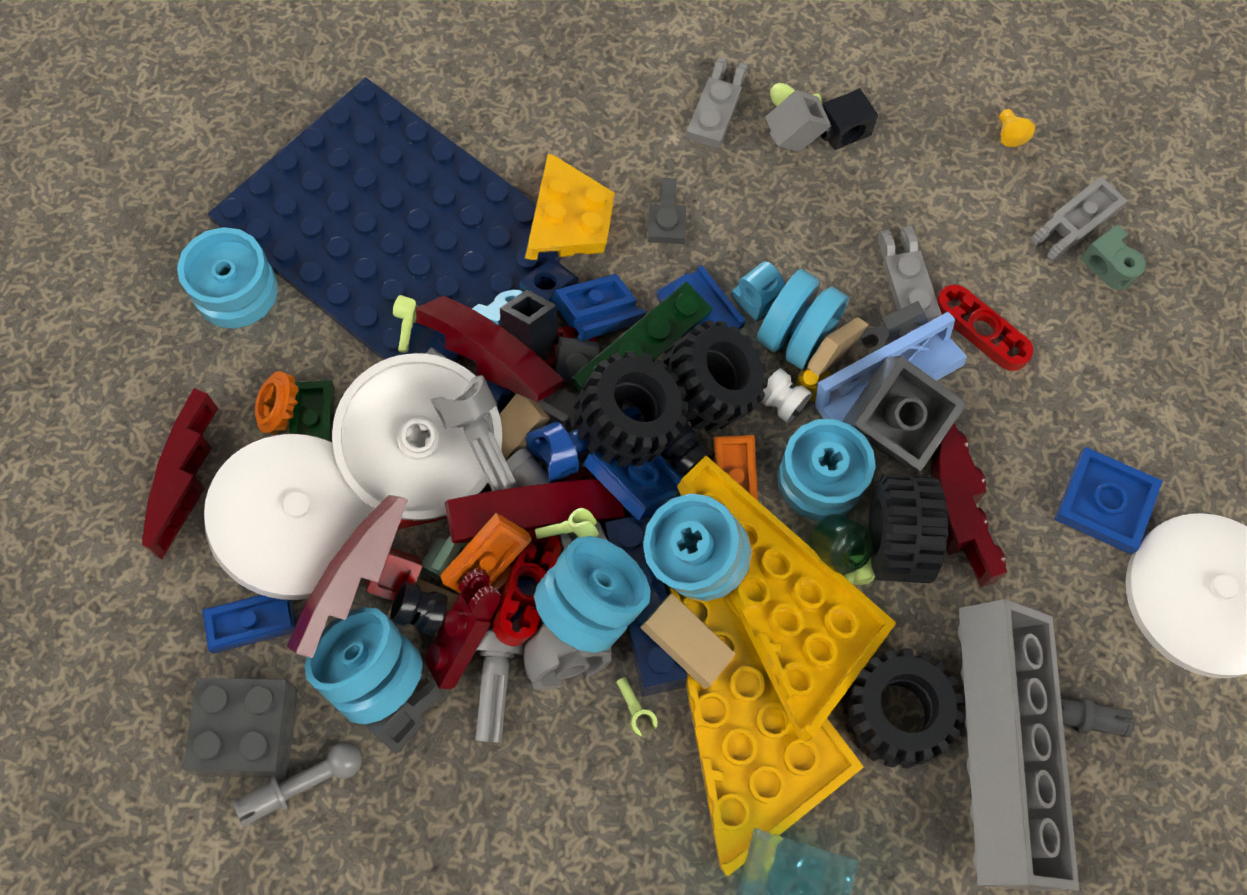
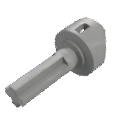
[431,375,518,491]
[476,619,526,743]

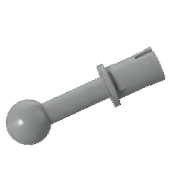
[231,743,362,828]

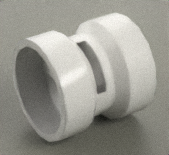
[761,368,812,423]

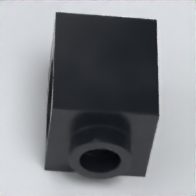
[820,88,878,150]

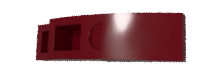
[930,423,1007,588]

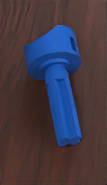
[526,406,643,483]

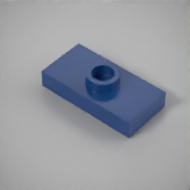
[202,595,297,654]

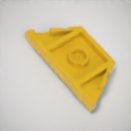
[525,154,615,260]

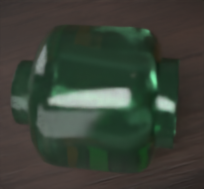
[809,513,872,575]

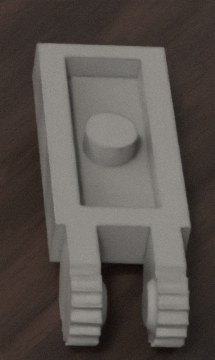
[686,56,748,149]
[1030,177,1129,262]
[878,226,942,322]

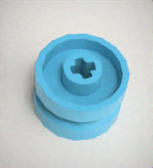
[177,227,279,329]
[756,268,849,371]
[777,419,876,521]
[643,494,752,601]
[534,536,651,653]
[304,607,423,725]

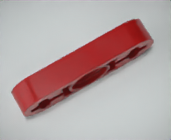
[937,284,1034,371]
[493,530,561,646]

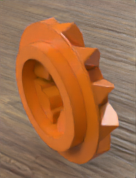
[255,371,298,435]

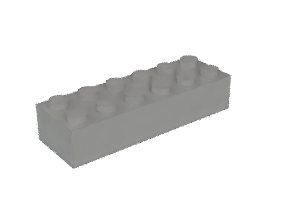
[958,599,1079,891]

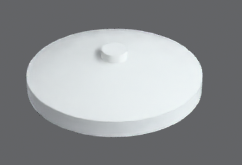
[332,353,502,521]
[204,434,374,600]
[1126,513,1247,678]

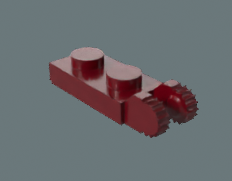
[424,568,501,690]

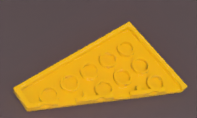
[677,456,896,743]
[667,585,864,876]

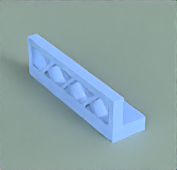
[815,312,967,421]

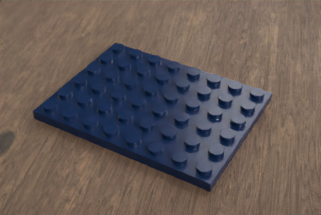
[207,77,563,363]

